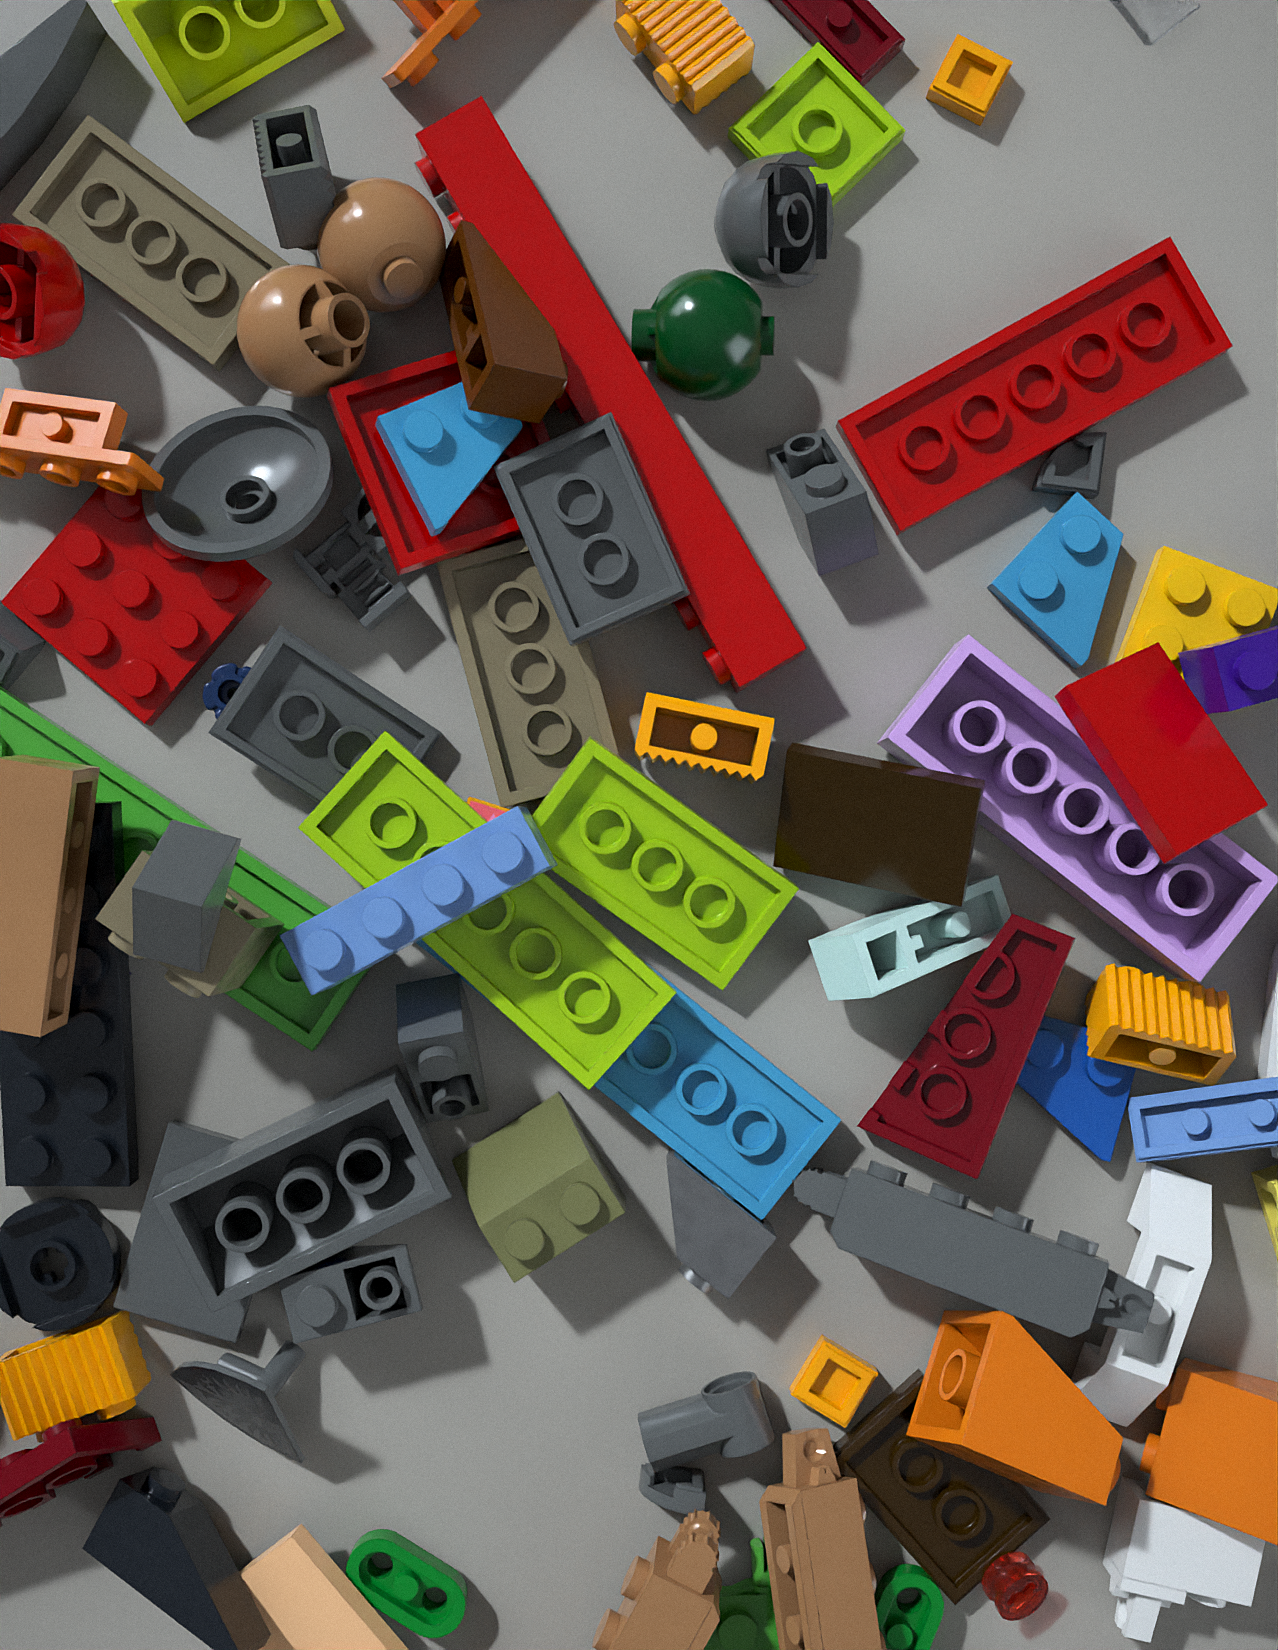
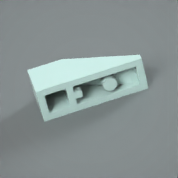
[808,874,1011,1001]

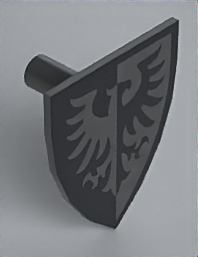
[170,1340,306,1463]

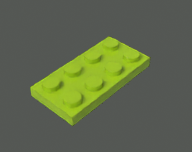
[532,736,799,991]

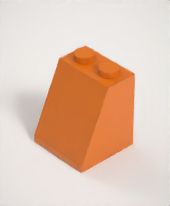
[906,1310,1123,1506]
[1139,1358,1278,1545]

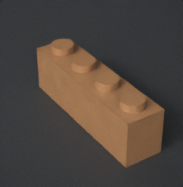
[0,754,100,1037]

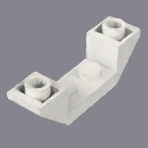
[1071,1162,1212,1427]

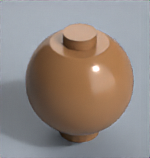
[316,177,446,313]
[237,264,370,398]

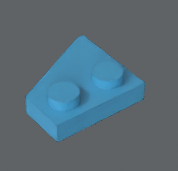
[375,382,523,537]
[987,492,1124,669]

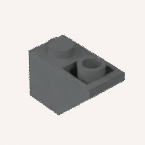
[766,429,879,576]
[396,973,489,1123]
[278,1244,423,1344]

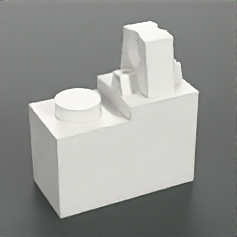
[1103,1477,1265,1643]

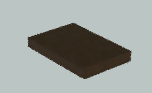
[773,742,985,907]
[833,1368,1050,1605]

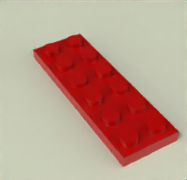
[836,236,1233,536]

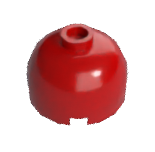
[0,223,85,360]

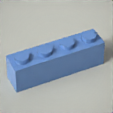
[280,806,558,996]

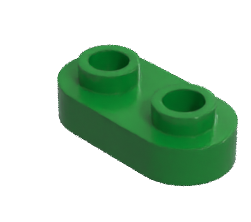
[346,1529,468,1638]
[874,1564,944,1650]

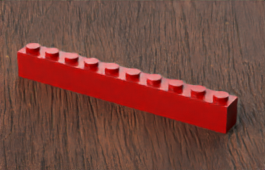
[414,95,807,694]

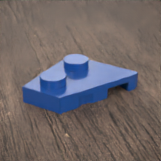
[1017,1016,1136,1162]

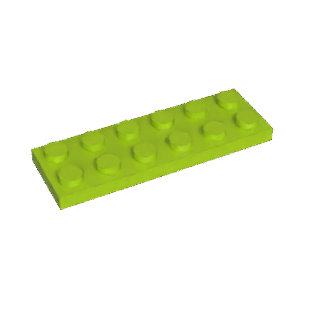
[298,731,677,1090]

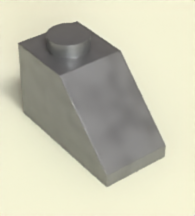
[666,1148,777,1299]

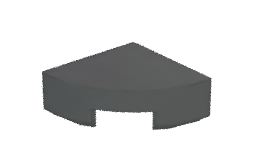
[1032,432,1107,499]
[639,1463,706,1515]

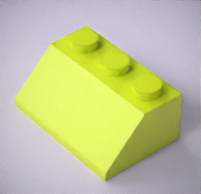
[111,0,345,123]

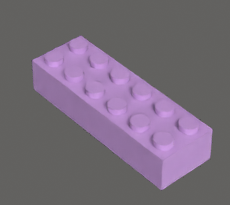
[877,634,1278,983]

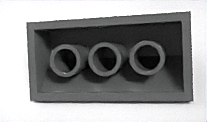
[151,1064,452,1314]

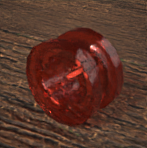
[981,1551,1049,1621]

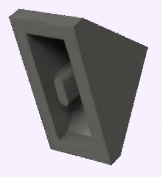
[132,820,241,973]

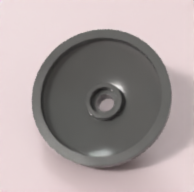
[142,406,334,562]

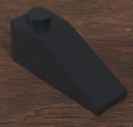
[82,1467,271,1650]

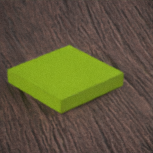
[727,42,906,207]

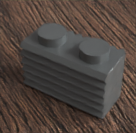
[252,105,336,250]

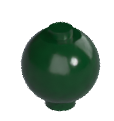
[631,269,775,401]

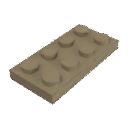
[12,115,290,372]
[436,539,619,808]

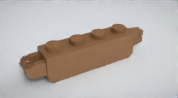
[759,1427,887,1650]
[592,1509,722,1650]

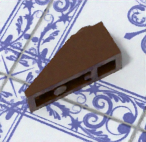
[439,220,568,424]

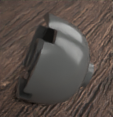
[714,151,834,288]

